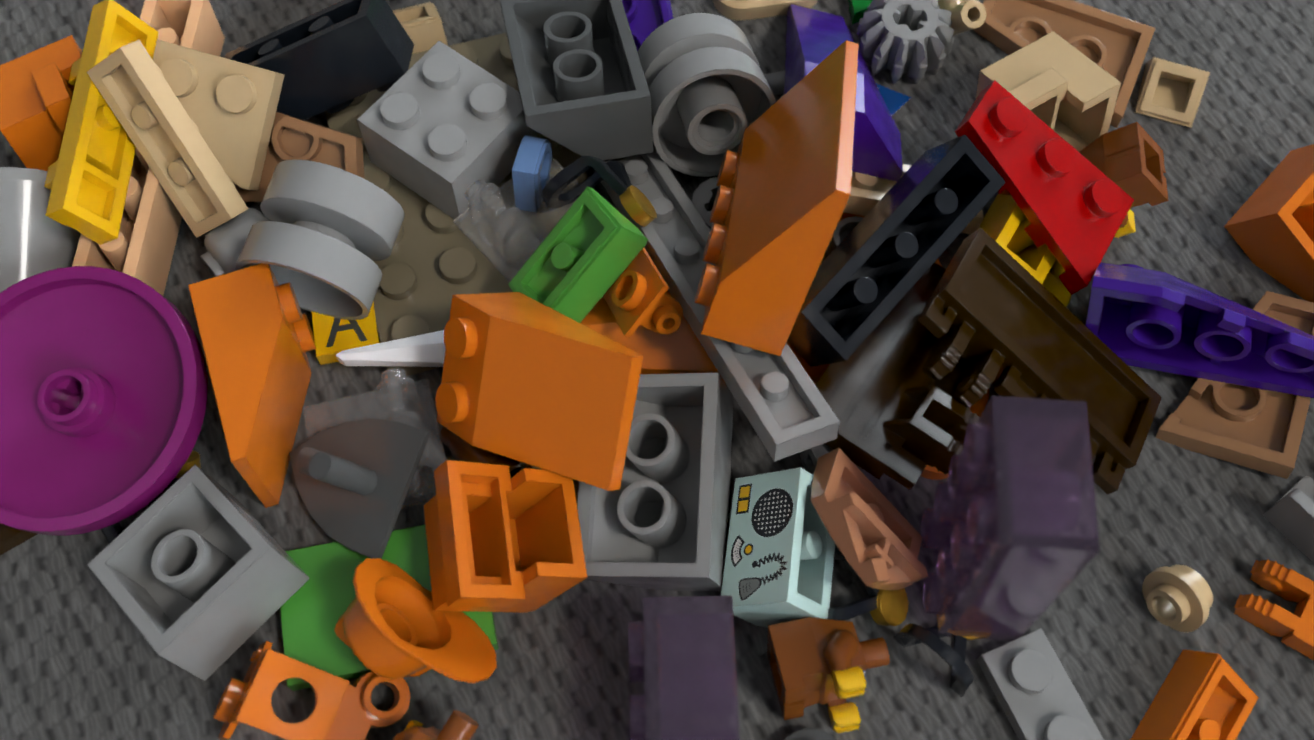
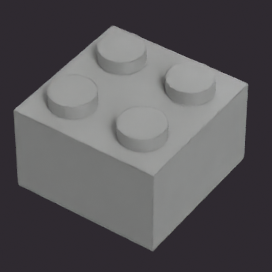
[357,41,537,223]
[87,464,310,681]

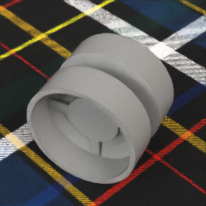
[638,13,776,177]
[236,159,405,320]

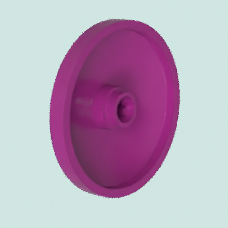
[0,266,208,536]

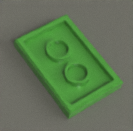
[280,525,499,691]

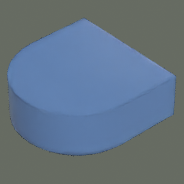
[512,135,552,213]

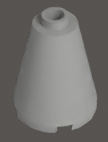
[0,167,81,293]

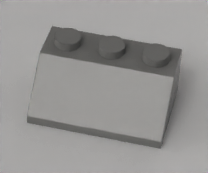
[577,373,734,591]

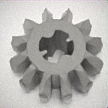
[857,0,954,85]

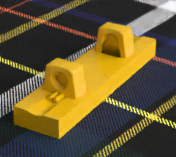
[44,0,159,245]

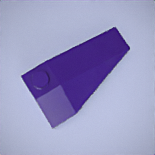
[784,4,903,181]
[1086,262,1314,398]

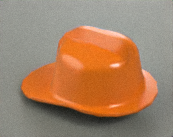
[334,558,497,683]

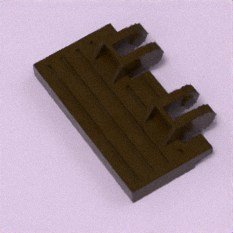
[917,228,1162,496]
[816,262,1003,490]

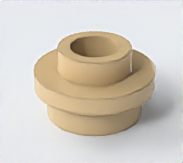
[1142,564,1213,632]

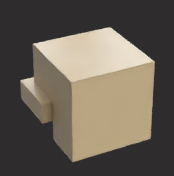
[976,31,1121,152]

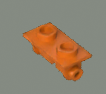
[603,247,683,338]

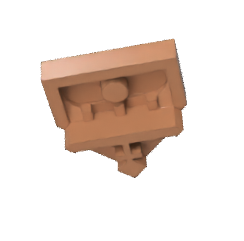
[811,448,929,591]

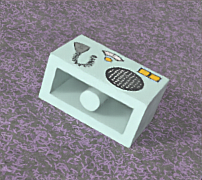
[719,467,835,627]

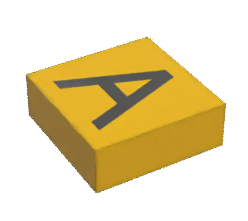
[311,301,381,365]

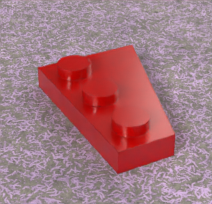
[955,80,1134,295]

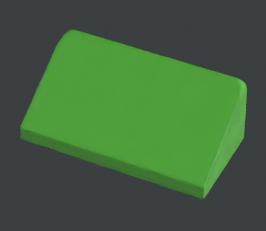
[508,186,648,323]

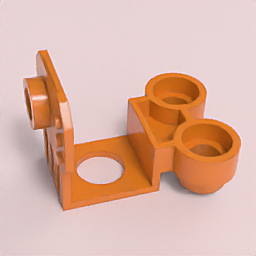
[213,640,410,740]

